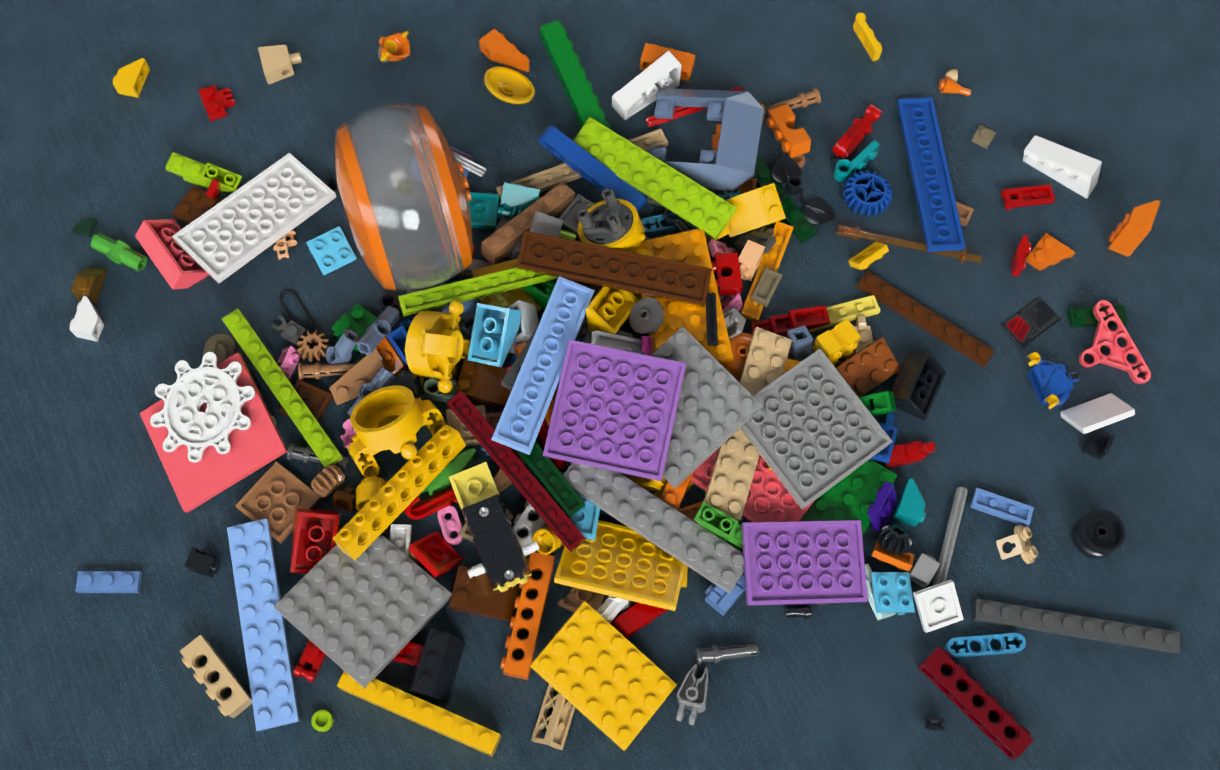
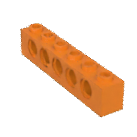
[500,552,555,680]

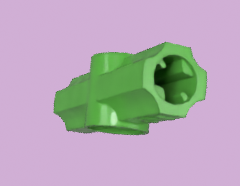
[90,233,148,272]

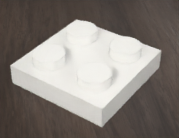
[913,580,964,633]

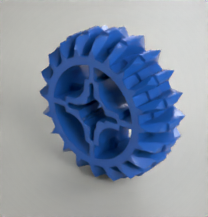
[843,170,893,217]

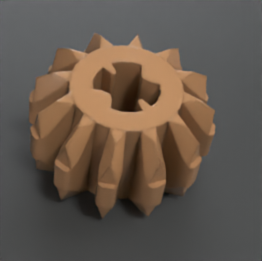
[297,330,330,363]
[311,464,345,498]

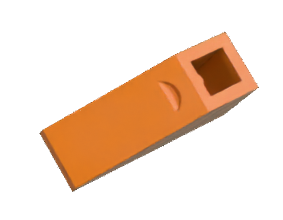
[479,28,530,72]

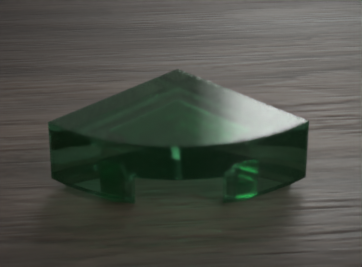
[72,218,98,238]

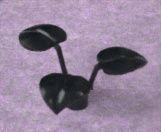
[766,153,836,226]

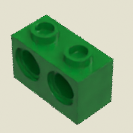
[858,391,897,416]

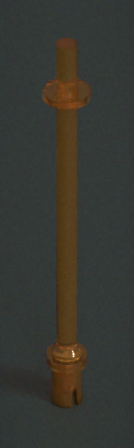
[836,224,983,264]

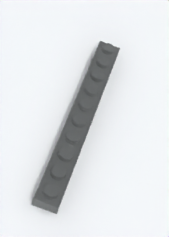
[973,599,1180,654]

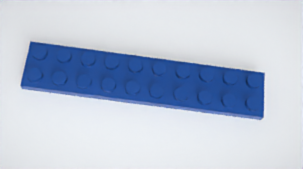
[897,97,965,252]

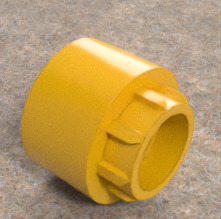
[356,477,387,511]

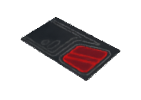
[1001,296,1061,348]

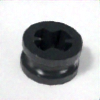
[925,717,945,731]

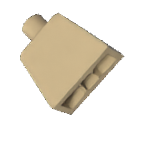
[258,45,302,85]

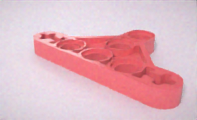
[1079,300,1151,384]

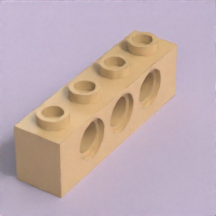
[180,635,252,718]

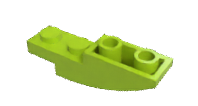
[165,152,242,193]

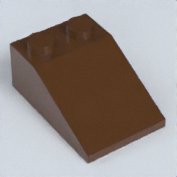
[454,359,511,408]
[449,566,520,622]

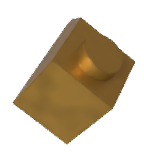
[71,266,108,304]

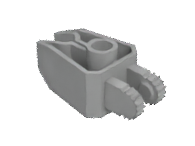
[676,664,709,725]

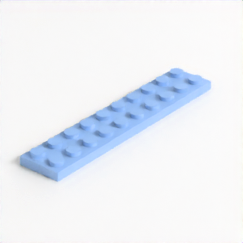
[491,276,595,455]
[227,518,300,731]

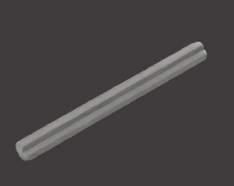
[932,487,968,586]

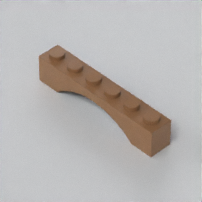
[481,181,575,265]

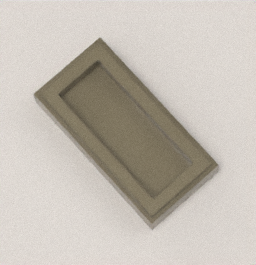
[750,267,783,307]

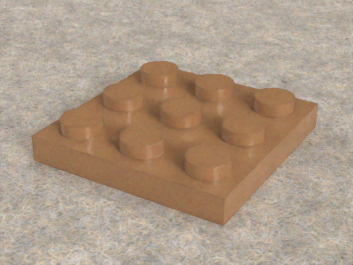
[235,461,321,544]

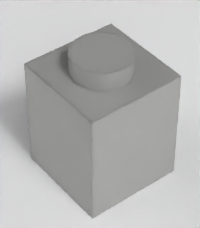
[909,553,940,588]

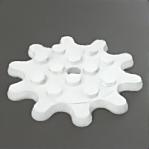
[150,352,256,463]

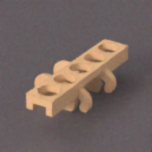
[273,230,297,260]

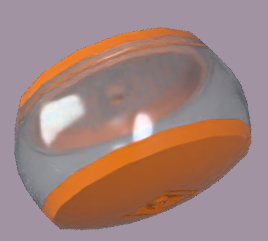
[335,103,473,291]

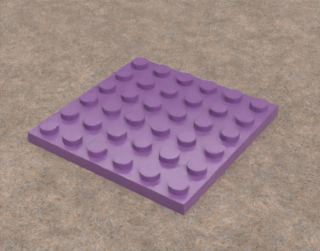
[543,339,686,482]

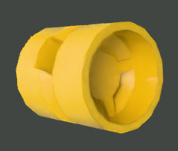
[532,525,564,555]

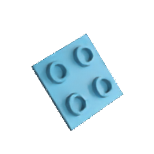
[306,226,357,276]
[871,572,915,615]

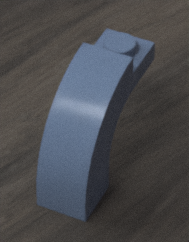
[787,325,813,361]

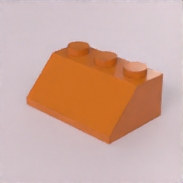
[1108,200,1161,257]

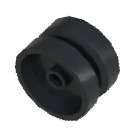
[1072,509,1126,559]

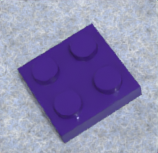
[868,481,899,534]

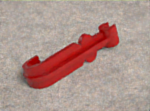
[831,104,883,159]
[404,485,458,520]

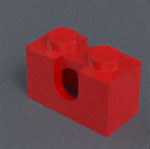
[711,253,743,296]

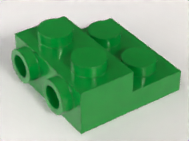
[332,304,377,354]

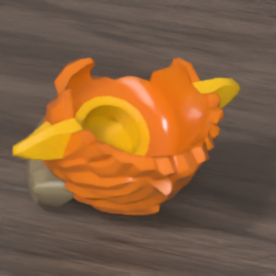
[378,31,411,63]

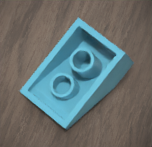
[467,303,522,367]

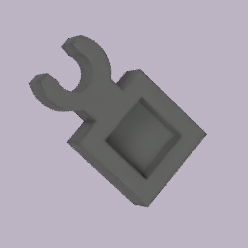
[272,316,307,347]

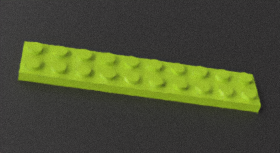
[573,117,737,240]

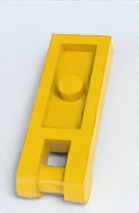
[853,13,882,61]

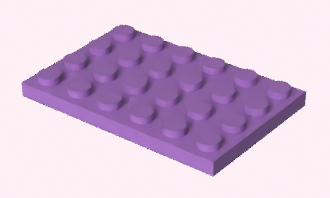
[741,520,868,606]

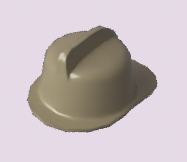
[202,333,235,365]

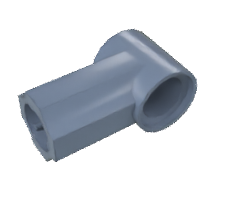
[326,329,360,364]

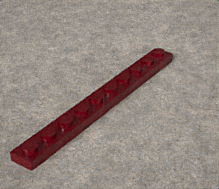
[446,391,586,552]

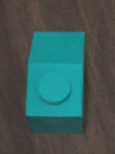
[893,478,926,527]

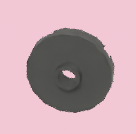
[629,298,665,335]

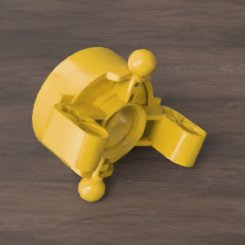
[405,301,471,393]
[348,385,446,478]

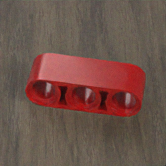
[612,603,668,639]

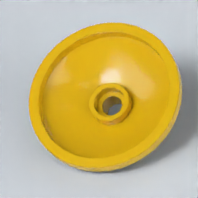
[484,67,535,105]

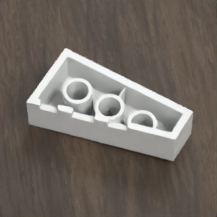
[612,51,682,120]
[1023,135,1102,199]

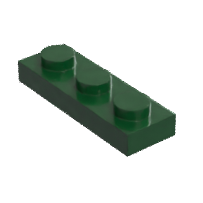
[1067,305,1127,328]

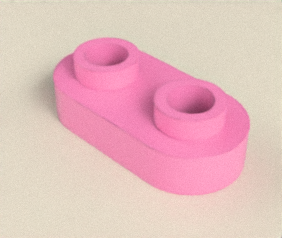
[437,505,463,545]

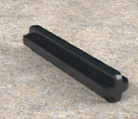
[706,292,718,346]

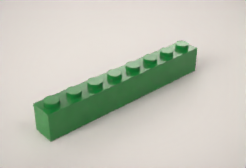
[540,20,612,130]

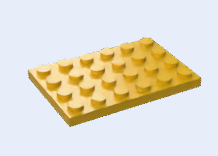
[554,520,686,611]
[529,601,677,751]

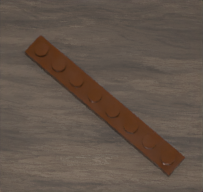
[857,271,995,368]

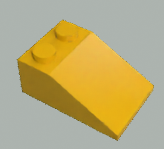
[726,183,786,238]

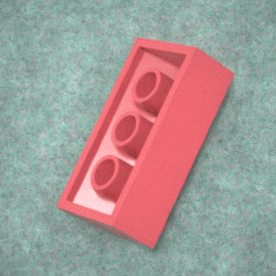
[135,219,209,290]

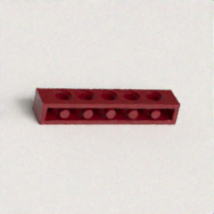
[917,647,1034,760]

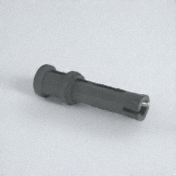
[287,442,349,469]
[695,642,759,666]

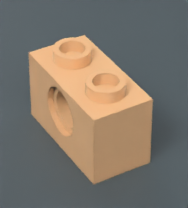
[738,240,765,282]

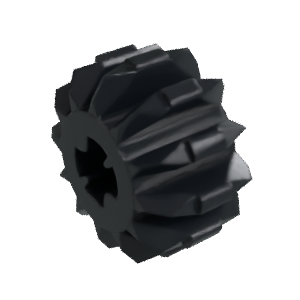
[877,523,913,555]

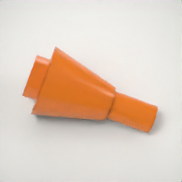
[938,76,971,96]

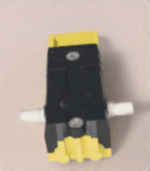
[449,462,539,592]

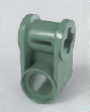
[424,378,458,403]

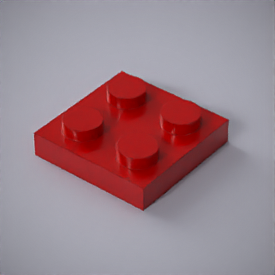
[408,531,463,578]

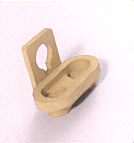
[996,524,1038,564]

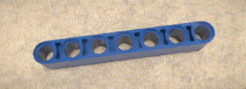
[538,125,647,212]

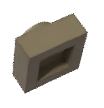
[971,125,996,149]

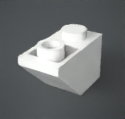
[70,296,104,342]

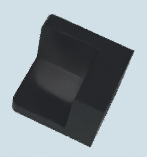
[1082,429,1114,460]

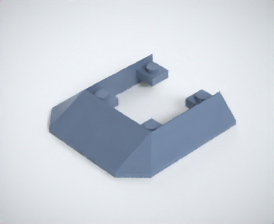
[648,88,764,191]

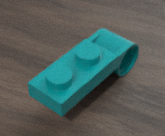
[833,140,880,182]

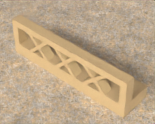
[531,684,575,750]

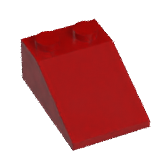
[290,508,340,573]

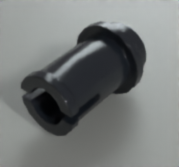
[786,604,812,620]

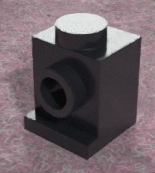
[184,547,221,578]

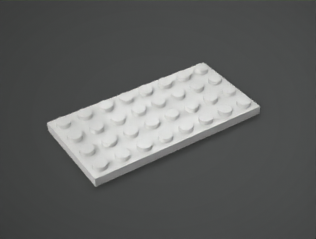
[172,153,336,283]

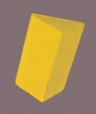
[585,286,639,334]

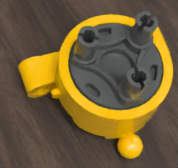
[577,189,655,257]

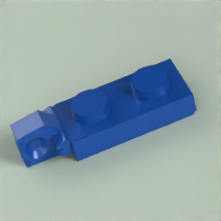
[870,413,898,464]

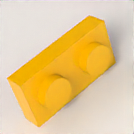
[848,242,889,270]

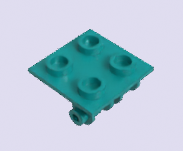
[498,182,540,220]

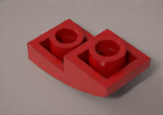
[1011,235,1031,276]

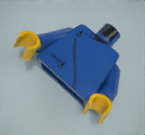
[1027,352,1079,409]

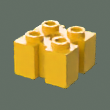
[812,319,861,366]

